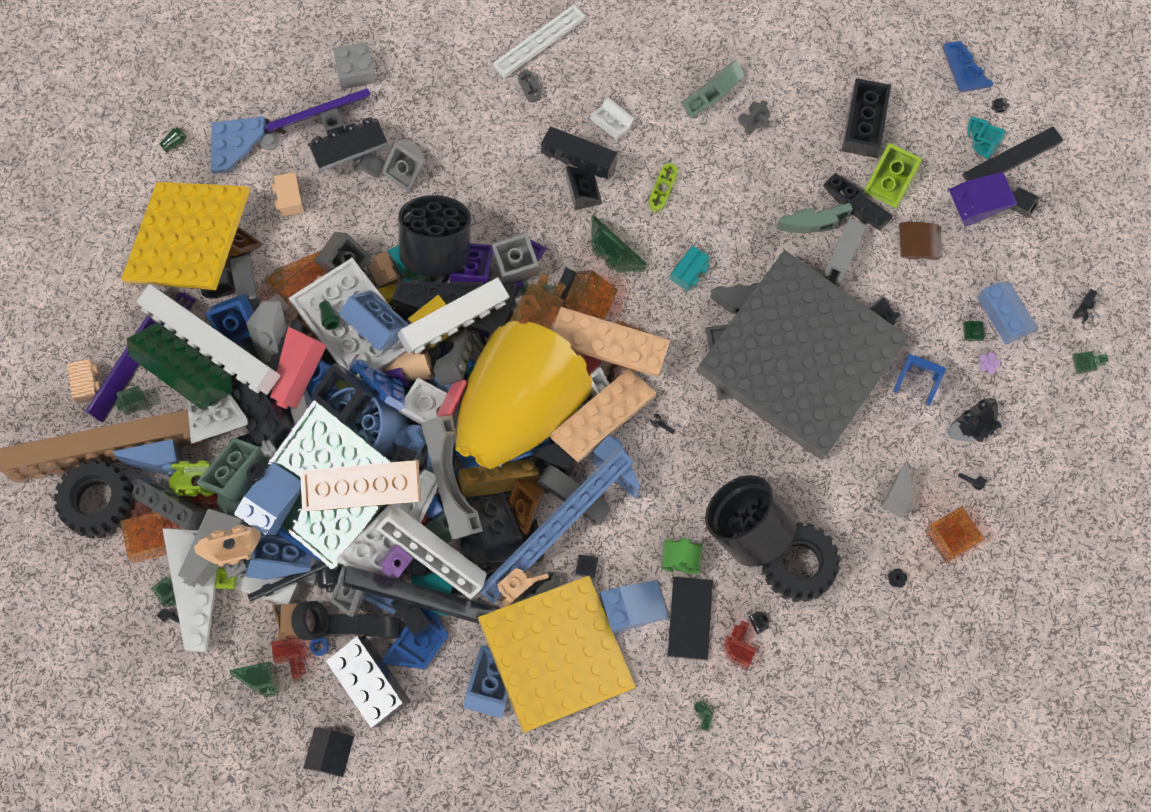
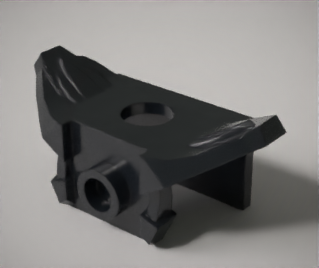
[947,398,1002,442]

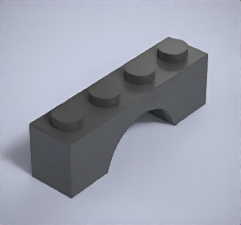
[434,326,474,386]

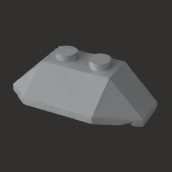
[247,301,288,365]

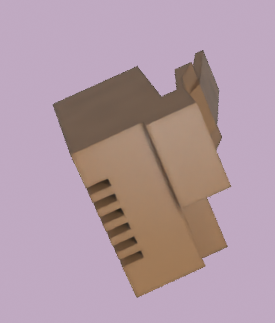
[366,251,400,288]
[272,604,300,641]

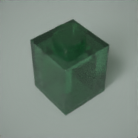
[115,386,148,415]

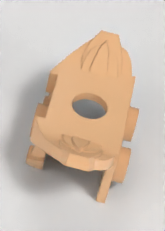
[194,525,261,567]
[497,568,549,609]

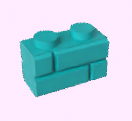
[670,246,710,291]

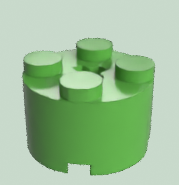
[661,539,703,574]

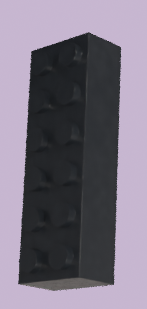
[221,341,299,455]

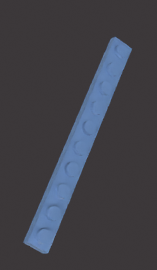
[480,447,634,604]

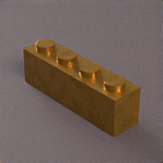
[456,458,539,498]

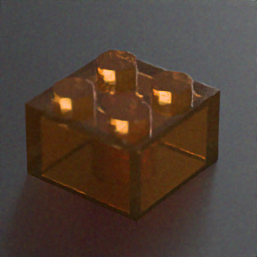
[564,270,618,320]
[925,506,985,564]
[121,512,168,563]

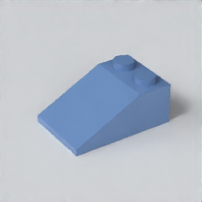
[592,435,640,499]
[114,439,183,477]
[234,462,301,535]
[246,533,311,580]
[600,580,669,634]
[463,646,509,718]

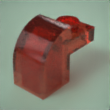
[723,621,756,670]
[271,639,309,681]

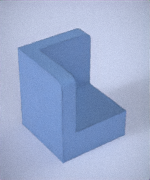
[394,425,426,456]

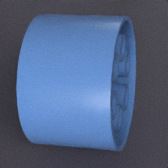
[318,387,408,465]

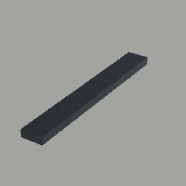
[342,565,499,624]

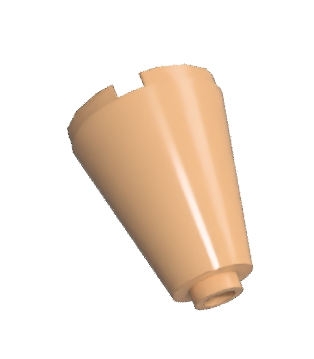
[381,347,436,381]

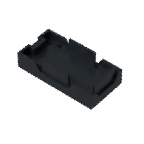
[460,519,544,571]

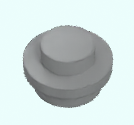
[260,133,279,150]
[260,439,278,458]

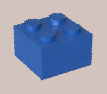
[205,293,254,342]

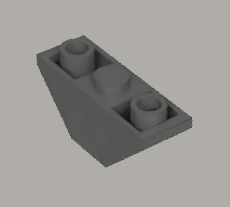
[710,282,759,314]

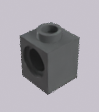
[320,108,344,136]

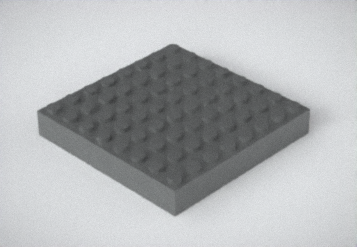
[696,250,909,460]

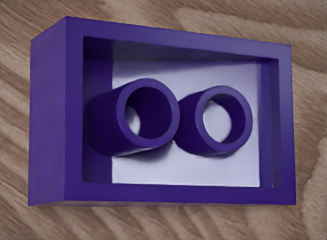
[948,172,1018,227]
[450,243,493,283]

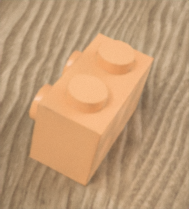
[272,172,304,217]

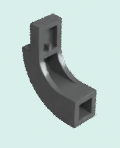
[230,253,261,312]

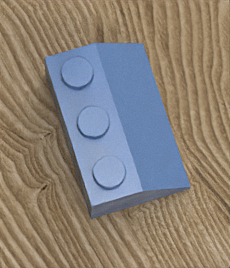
[977,282,1038,345]
[339,290,409,351]

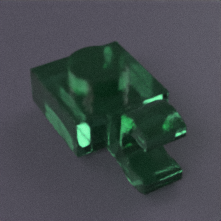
[1072,351,1109,374]

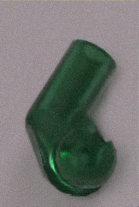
[694,701,713,732]

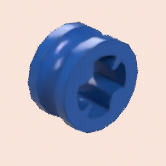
[310,637,329,656]

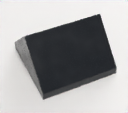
[566,166,603,210]
[303,727,354,777]

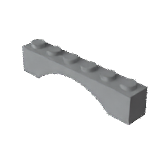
[421,415,483,540]

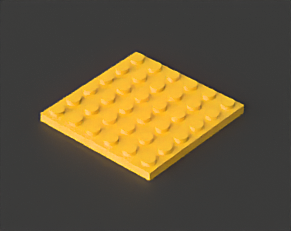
[121,182,250,290]
[478,576,636,734]

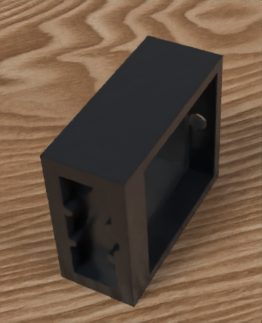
[311,364,375,426]

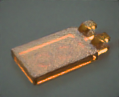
[510,273,566,329]

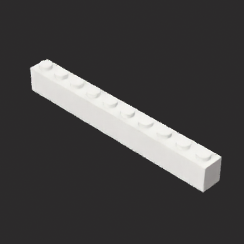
[136,284,281,394]

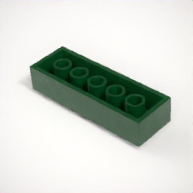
[126,323,233,410]

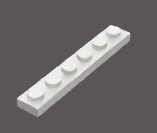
[493,5,585,79]

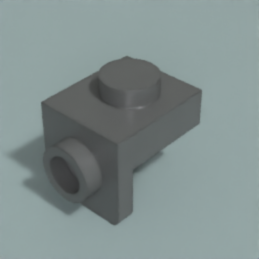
[354,153,385,178]

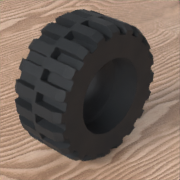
[54,460,136,539]
[762,522,840,602]

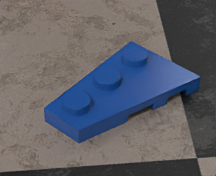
[942,41,994,92]

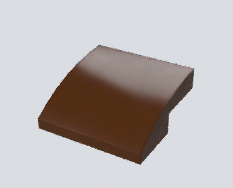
[899,222,940,260]

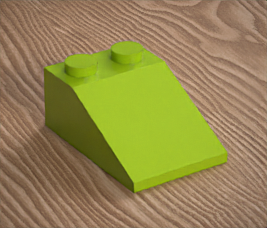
[864,143,923,208]

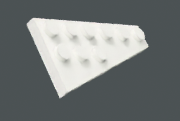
[187,394,248,444]
[334,470,438,578]
[162,528,216,653]

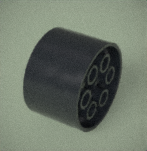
[398,195,471,276]
[705,475,796,567]

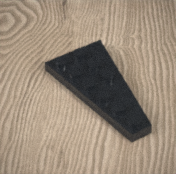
[392,281,518,334]

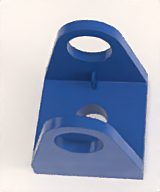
[893,354,946,406]

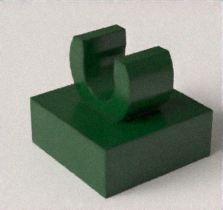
[963,321,984,341]

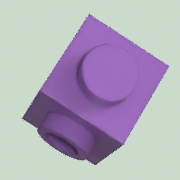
[378,545,413,577]

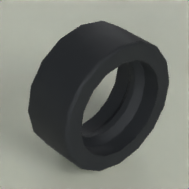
[200,270,236,299]
[291,601,329,640]

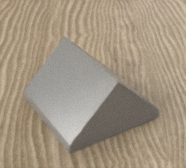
[330,565,366,617]

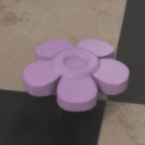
[979,352,1000,374]

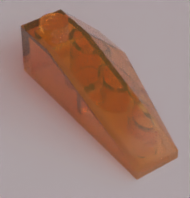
[265,250,327,307]

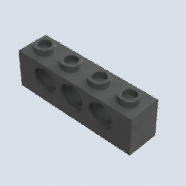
[131,478,207,530]

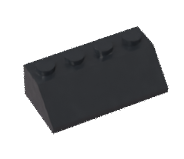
[308,117,389,172]
[541,126,618,179]

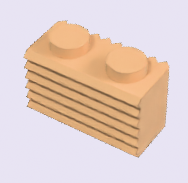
[67,358,101,403]

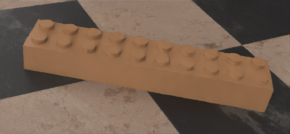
[0,409,205,483]

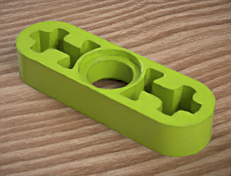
[648,163,678,212]

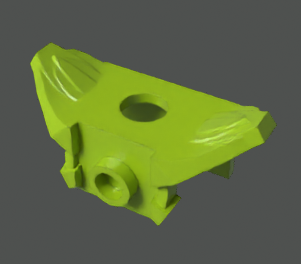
[169,461,215,497]

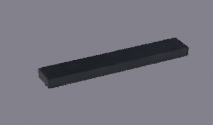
[962,126,1063,181]

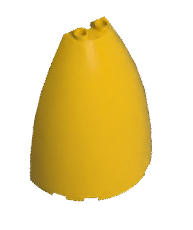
[456,321,592,469]

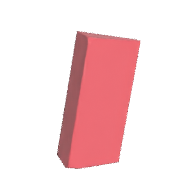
[437,380,467,417]

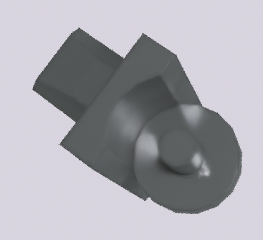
[738,100,770,135]

